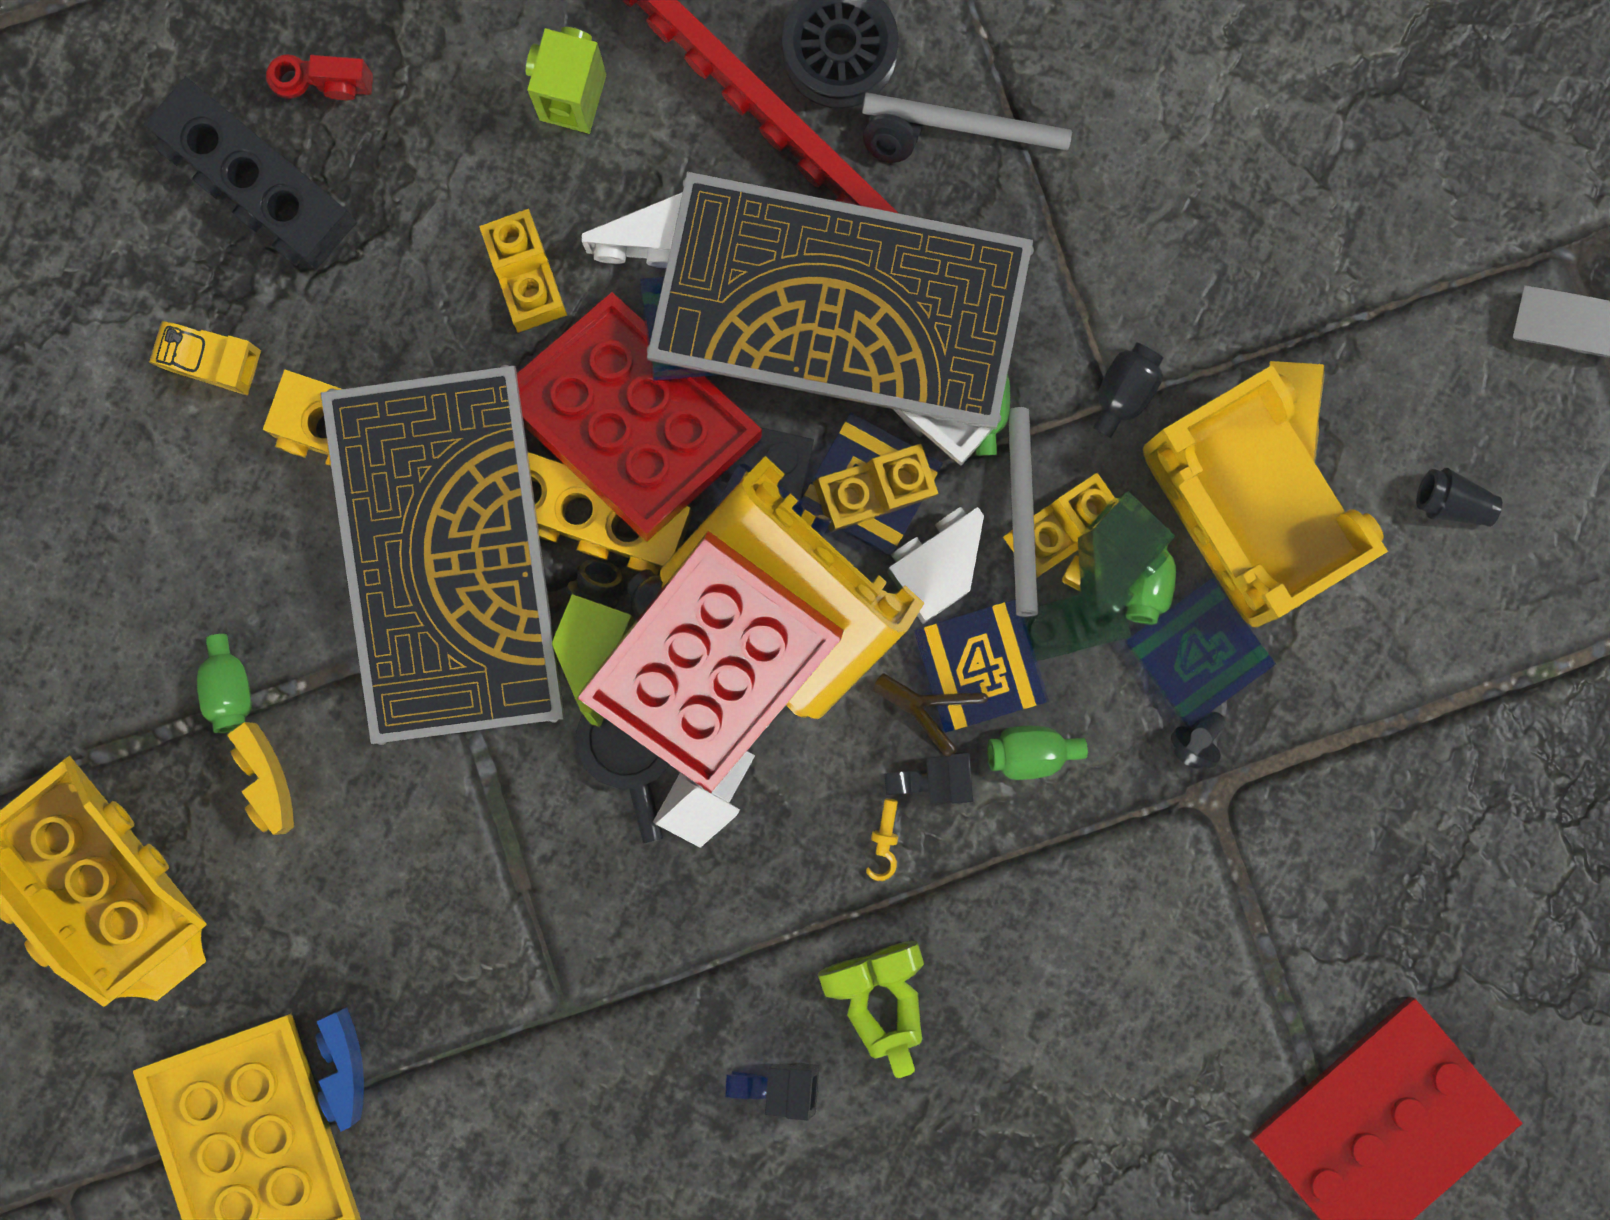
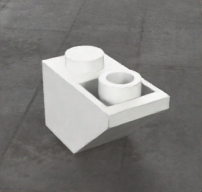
[887,507,984,624]

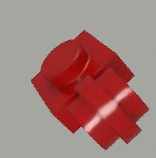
[266,54,373,101]

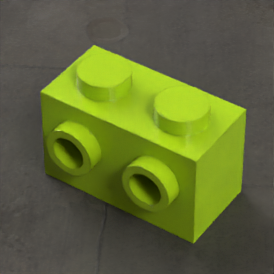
[526,27,607,134]

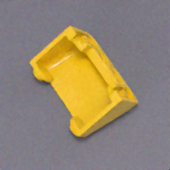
[1143,365,1388,628]

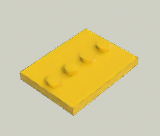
[133,1013,361,1220]

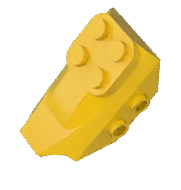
[0,755,207,1007]

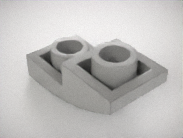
[1513,285,1610,357]

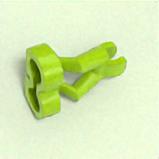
[817,941,924,1078]

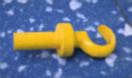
[866,798,899,881]

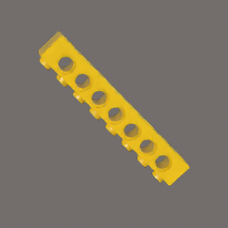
[263,369,693,575]

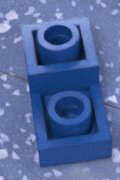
[316,1007,364,1132]

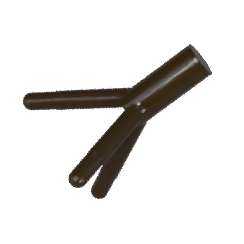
[873,673,988,757]

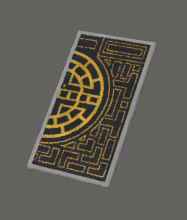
[647,172,1034,430]
[321,365,565,745]

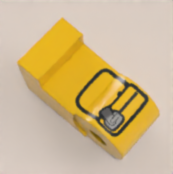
[149,321,261,396]

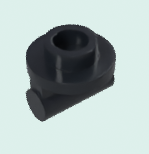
[863,114,923,163]
[1171,712,1225,769]

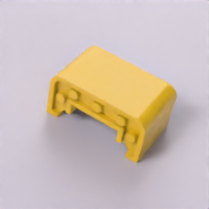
[660,456,924,719]

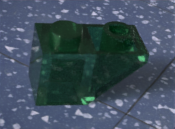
[1078,491,1175,621]

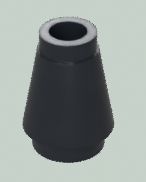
[1416,468,1503,527]

